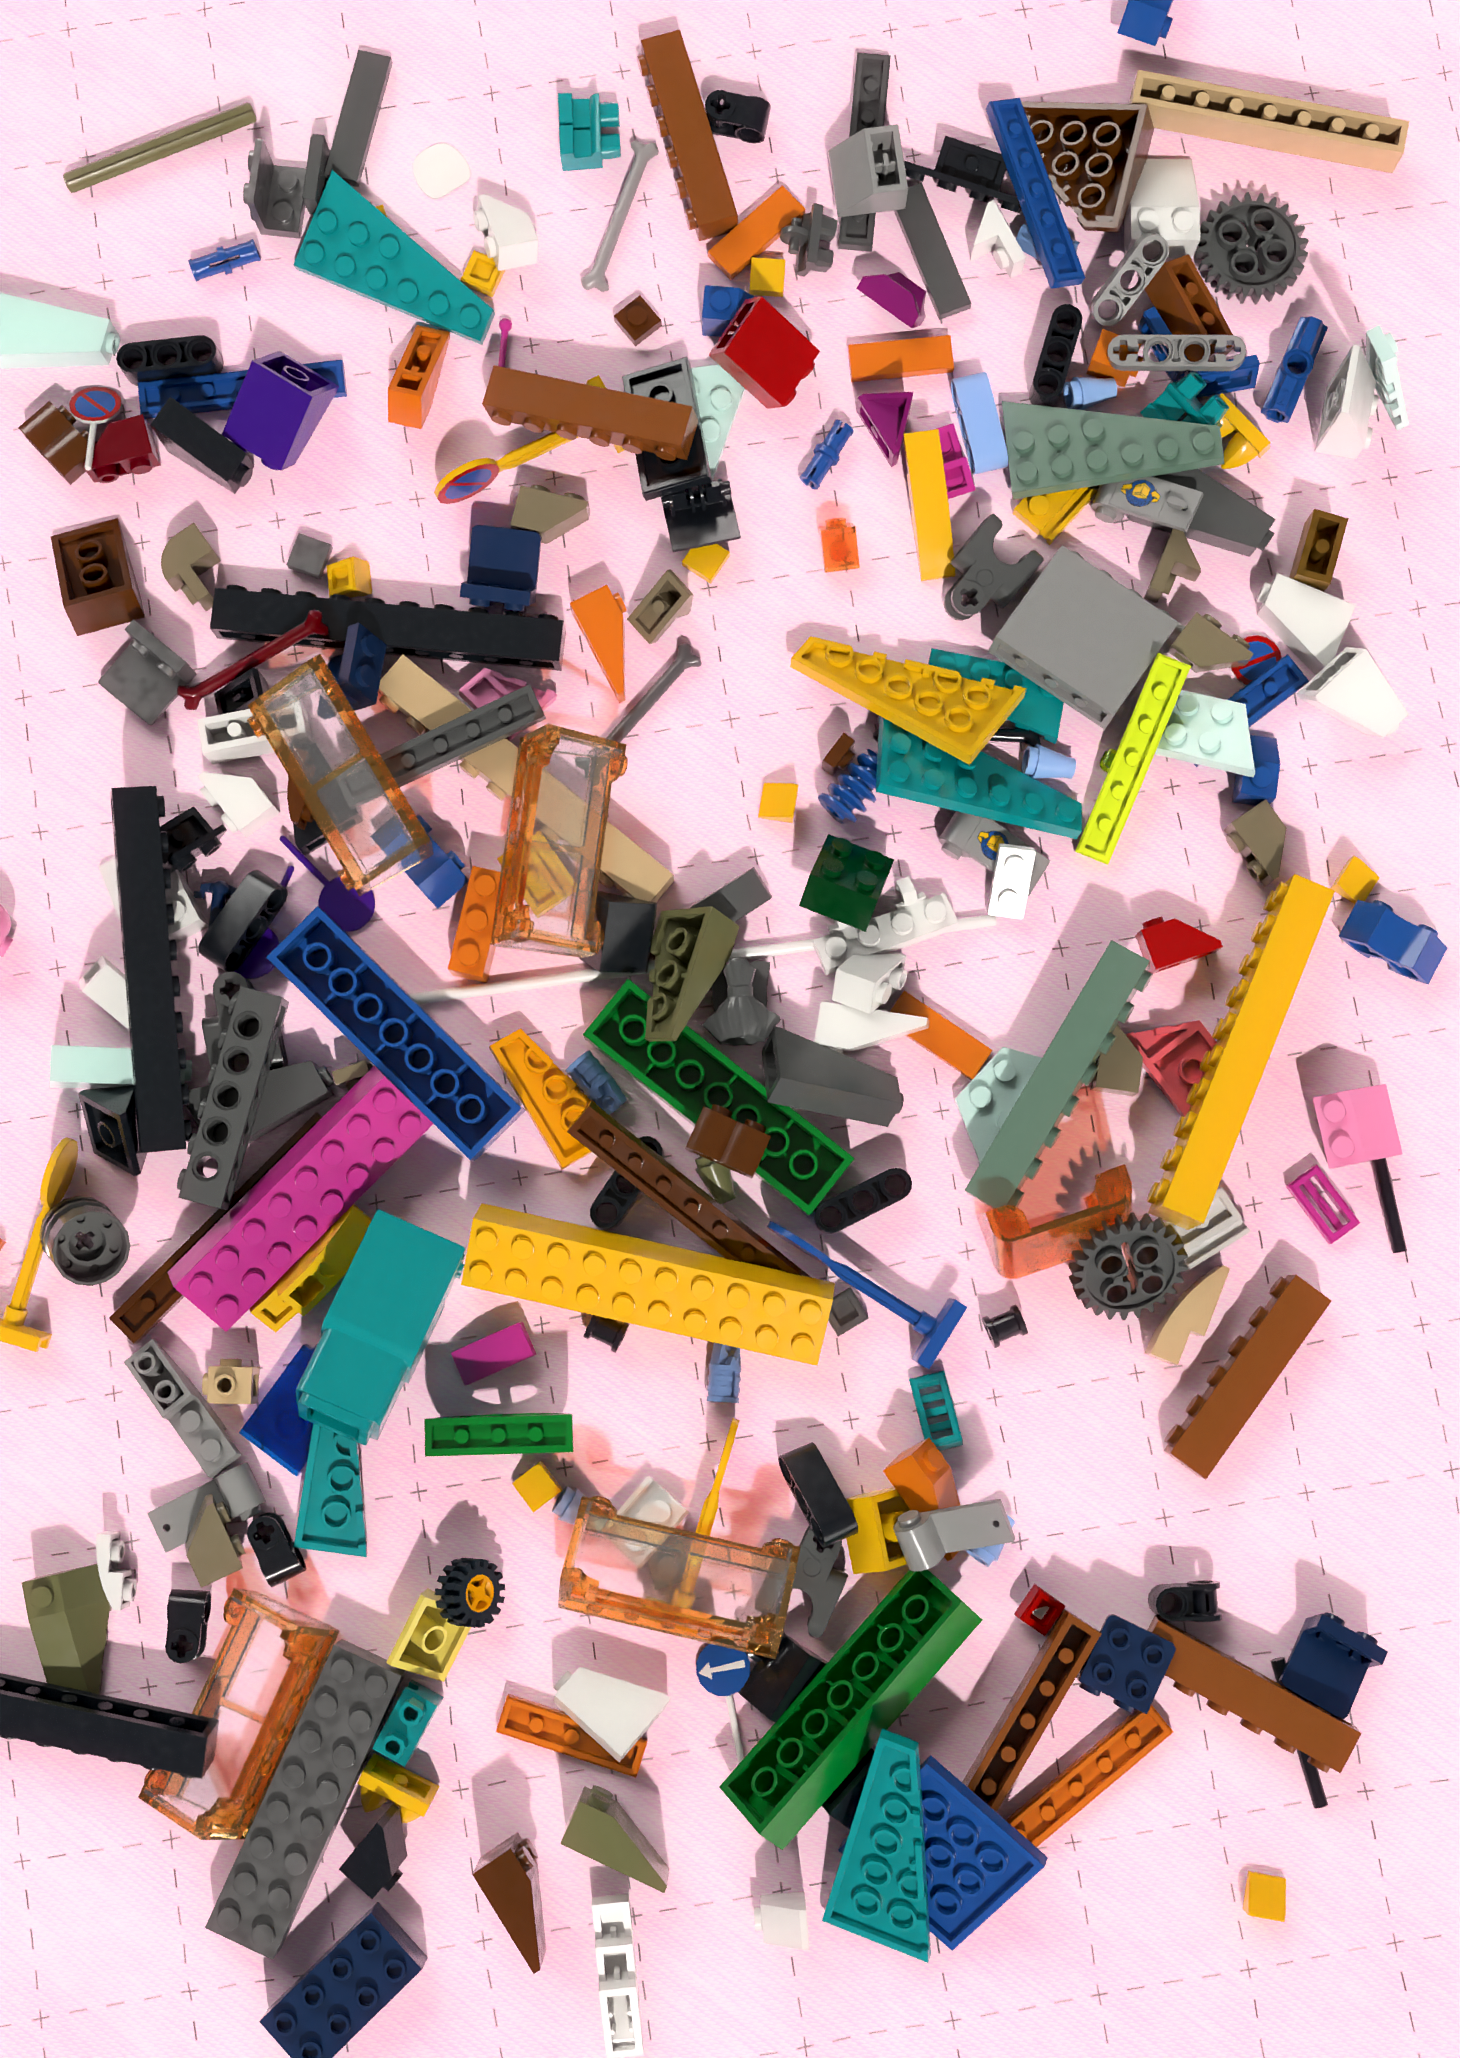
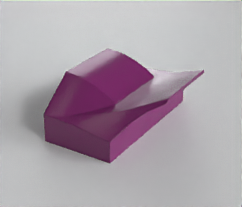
[856,272,926,328]

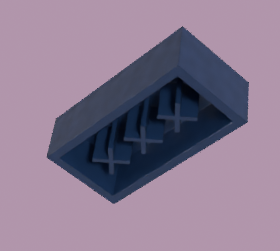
[259,1902,428,2058]

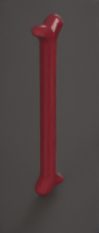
[177,610,328,710]

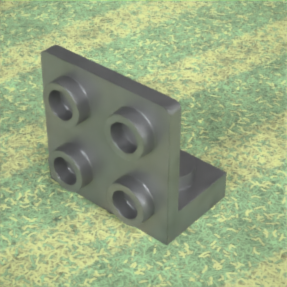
[243,138,306,239]
[98,619,197,726]

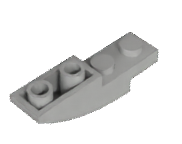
[124,1339,242,1479]

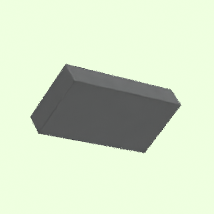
[302,134,330,215]

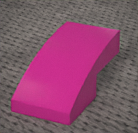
[933,423,976,499]
[451,1321,537,1386]

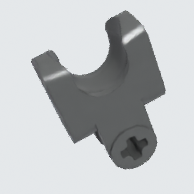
[943,513,1044,621]
[202,972,288,1069]
[754,1526,848,1639]

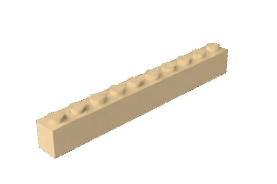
[378,654,674,903]

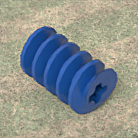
[818,749,877,824]

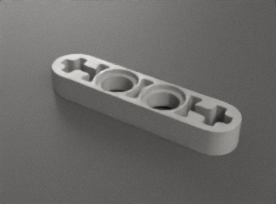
[1107,334,1247,371]

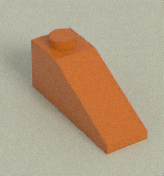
[388,325,450,429]
[570,585,627,703]
[883,1437,960,1562]

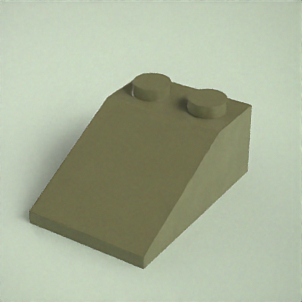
[560,1785,670,1893]

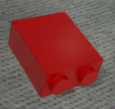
[709,296,820,409]

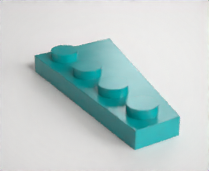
[928,648,1064,744]
[293,1423,368,1557]

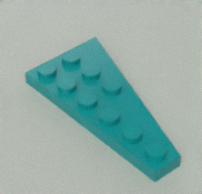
[293,170,495,345]
[876,716,1082,839]
[822,1729,931,1963]

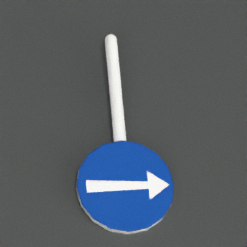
[696,1640,750,1764]

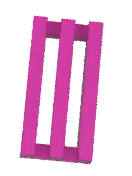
[1286,1164,1360,1244]

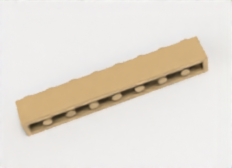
[1129,70,1410,173]

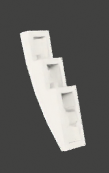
[591,1893,644,2058]

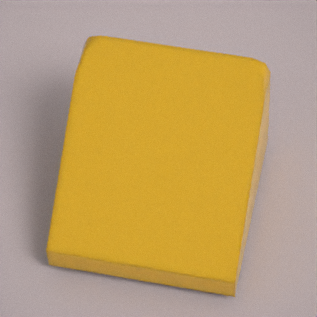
[326,556,372,598]
[758,783,799,823]
[1330,856,1380,904]
[512,1461,563,1513]
[1242,1871,1286,1922]

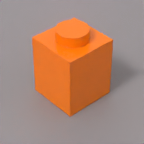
[1086,329,1143,388]

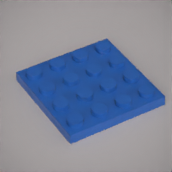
[838,1755,1048,1951]

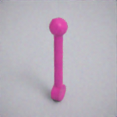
[498,318,512,367]

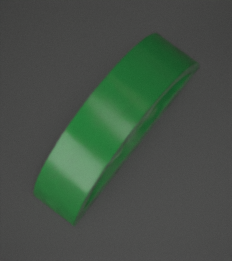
[424,1413,574,1457]

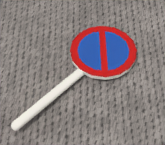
[69,387,122,471]
[1175,623,1282,685]

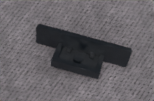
[904,136,1021,214]

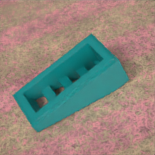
[909,1370,963,1451]

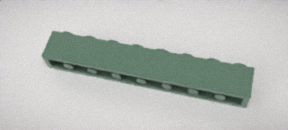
[964,940,1153,1216]

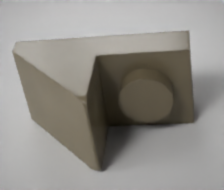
[1144,529,1201,603]
[627,569,694,644]

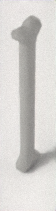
[581,140,659,292]

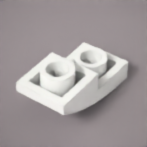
[96,1531,137,1611]

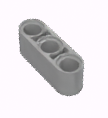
[1090,232,1169,326]

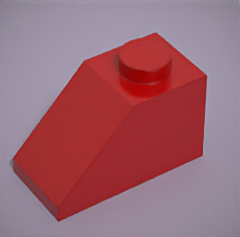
[1135,916,1223,974]

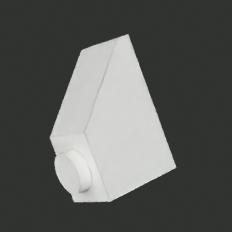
[753,1891,810,1950]

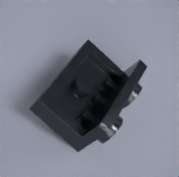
[160,806,227,873]

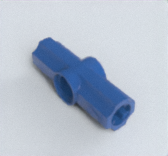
[1260,316,1328,423]

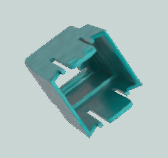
[296,1209,465,1445]

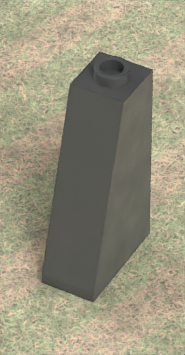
[1127,469,1276,557]
[761,1026,904,1127]
[186,1061,335,1144]

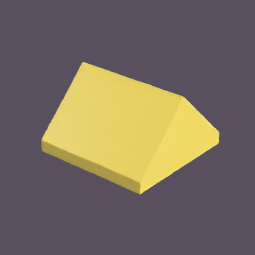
[386,1588,471,1682]

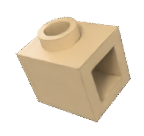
[202,1359,260,1404]

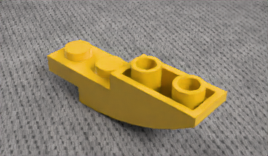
[249,1204,372,1333]

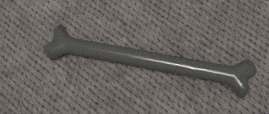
[574,643,702,781]

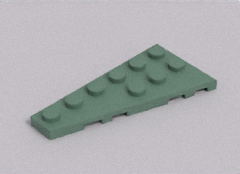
[1002,401,1224,500]

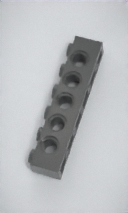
[177,986,289,1211]

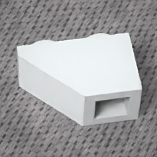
[473,194,539,271]
[197,772,280,838]
[832,953,907,1014]

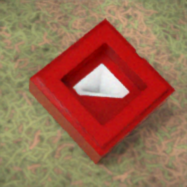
[1014,1583,1066,1636]

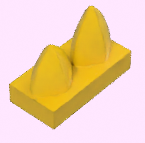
[1219,393,1271,469]
[357,1753,440,1824]

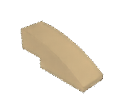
[1145,1265,1230,1365]

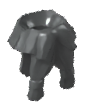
[701,958,781,1046]

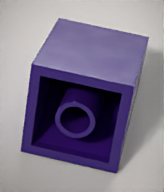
[222,351,339,471]

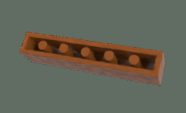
[637,29,738,241]
[482,365,698,461]
[1164,1274,1332,1480]
[962,1609,1102,1812]
[1147,1615,1362,1773]

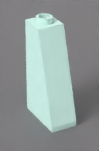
[0,292,120,369]
[49,1045,192,1089]

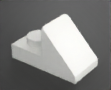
[970,200,1026,279]

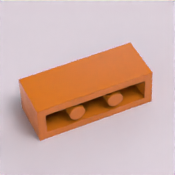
[448,866,511,983]

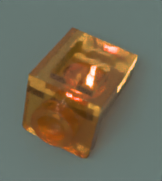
[818,518,860,573]

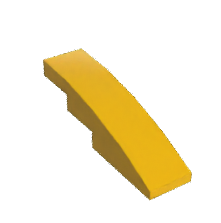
[903,429,956,581]

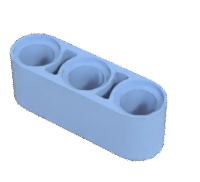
[950,372,1008,475]

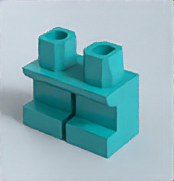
[558,93,621,171]
[1140,372,1229,428]
[372,1679,444,1767]

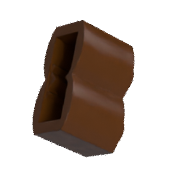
[18,401,97,485]
[685,1104,771,1179]

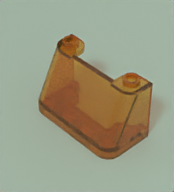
[976,1164,1133,1279]

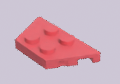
[1126,1020,1217,1117]

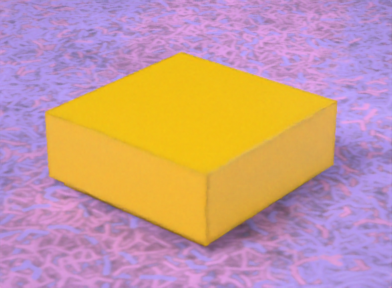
[460,250,505,298]
[749,257,786,297]
[682,544,730,584]

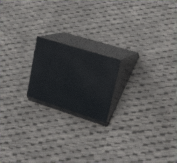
[579,889,658,973]
[78,1085,147,1177]
[738,1634,828,1723]

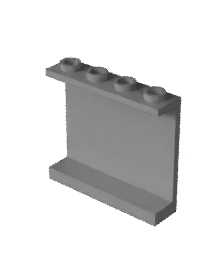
[988,545,1179,730]

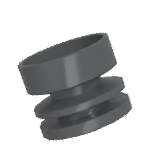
[39,1196,131,1286]

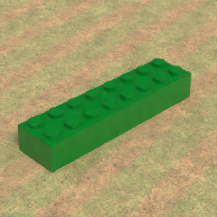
[583,979,855,1217]
[719,1569,983,1850]

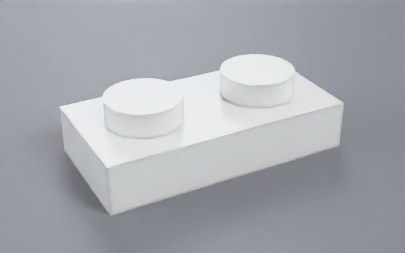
[987,843,1036,919]

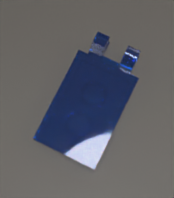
[239,1341,319,1476]

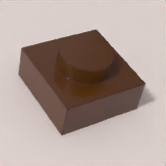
[613,295,662,347]
[822,733,856,776]

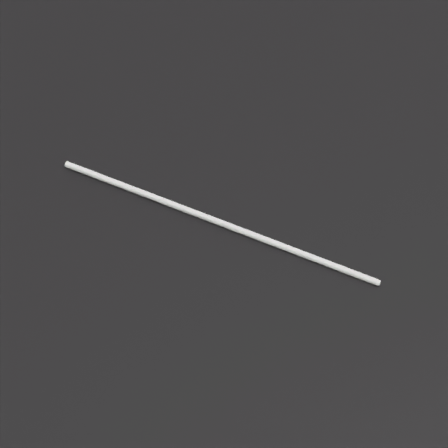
[409,915,997,1005]

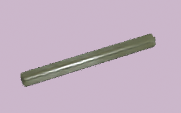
[63,102,257,193]

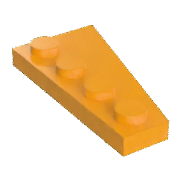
[489,1028,598,1170]

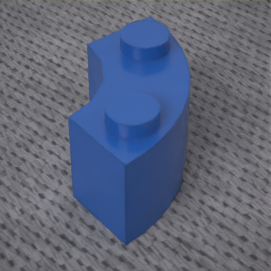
[1117,0,1174,46]
[372,808,469,909]
[1338,900,1448,985]

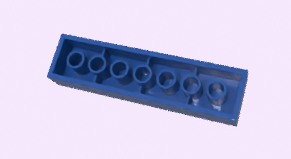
[266,906,526,1161]

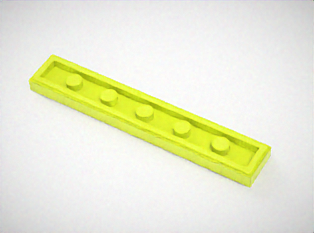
[1075,653,1191,865]

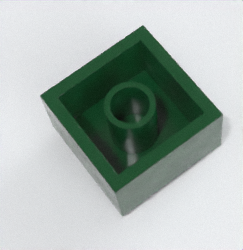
[799,834,895,932]

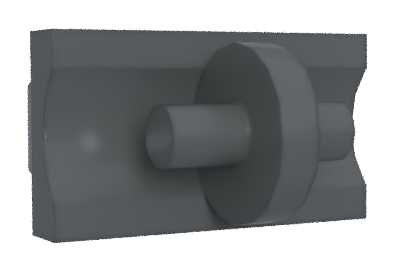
[780,203,838,277]

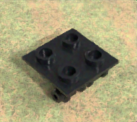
[661,478,741,553]

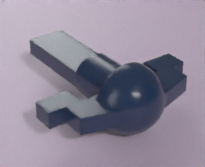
[193,880,237,929]

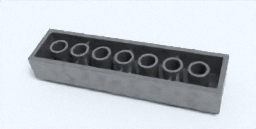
[205,1639,407,1960]

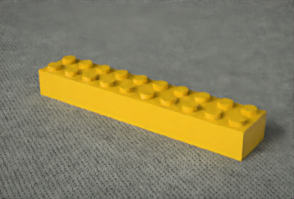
[1147,874,1335,1230]
[461,1203,835,1366]

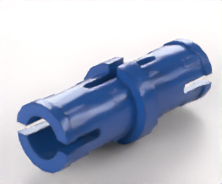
[188,239,261,282]
[799,419,854,490]

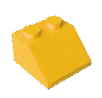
[846,1487,911,1574]

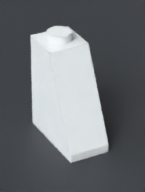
[1256,573,1356,675]
[1296,647,1409,737]
[78,955,129,1030]
[553,1667,671,1762]

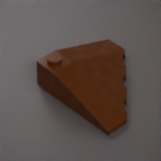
[1021,101,1154,232]

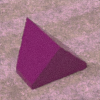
[856,392,914,467]

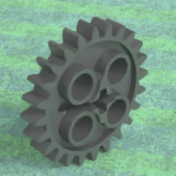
[1195,192,1309,305]
[1068,1212,1188,1321]

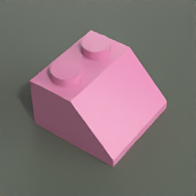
[1313,1084,1402,1169]

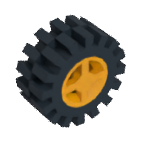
[435,1558,505,1628]

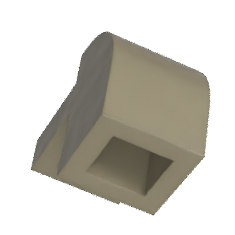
[161,522,221,611]

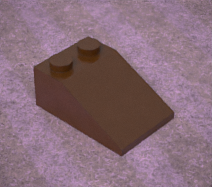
[50,518,145,636]
[472,1832,547,1974]

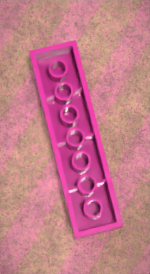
[167,1065,433,1332]

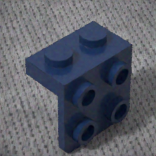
[460,524,542,611]
[319,623,387,719]
[1279,1612,1388,1719]
[1076,1614,1176,1714]

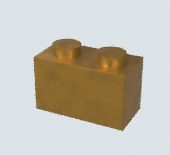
[1289,509,1349,592]

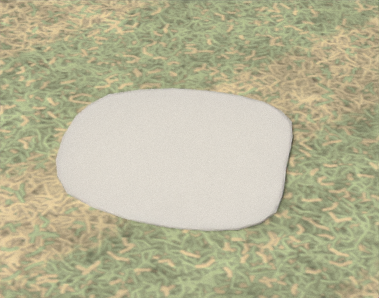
[412,143,471,199]

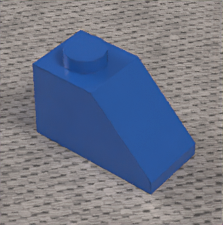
[702,285,755,337]
[1232,735,1280,806]

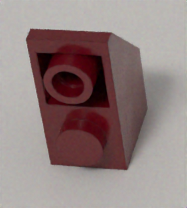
[83,414,161,483]

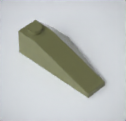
[645,906,740,1042]
[21,1564,112,1694]

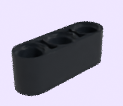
[1029,304,1083,407]
[116,335,224,386]
[198,870,288,972]
[590,1136,664,1230]
[814,1168,912,1234]
[778,1442,858,1547]

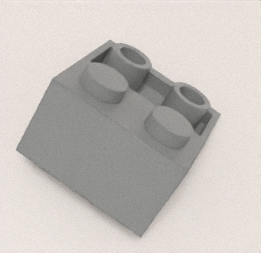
[828,124,908,217]

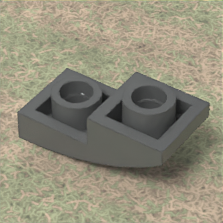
[690,867,772,922]

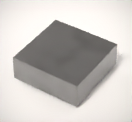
[286,533,333,580]
[828,1287,869,1337]

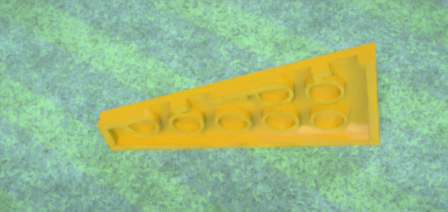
[790,636,1026,765]

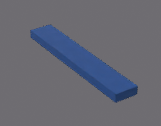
[985,98,1086,289]
[137,360,347,419]

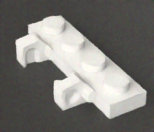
[813,876,959,976]

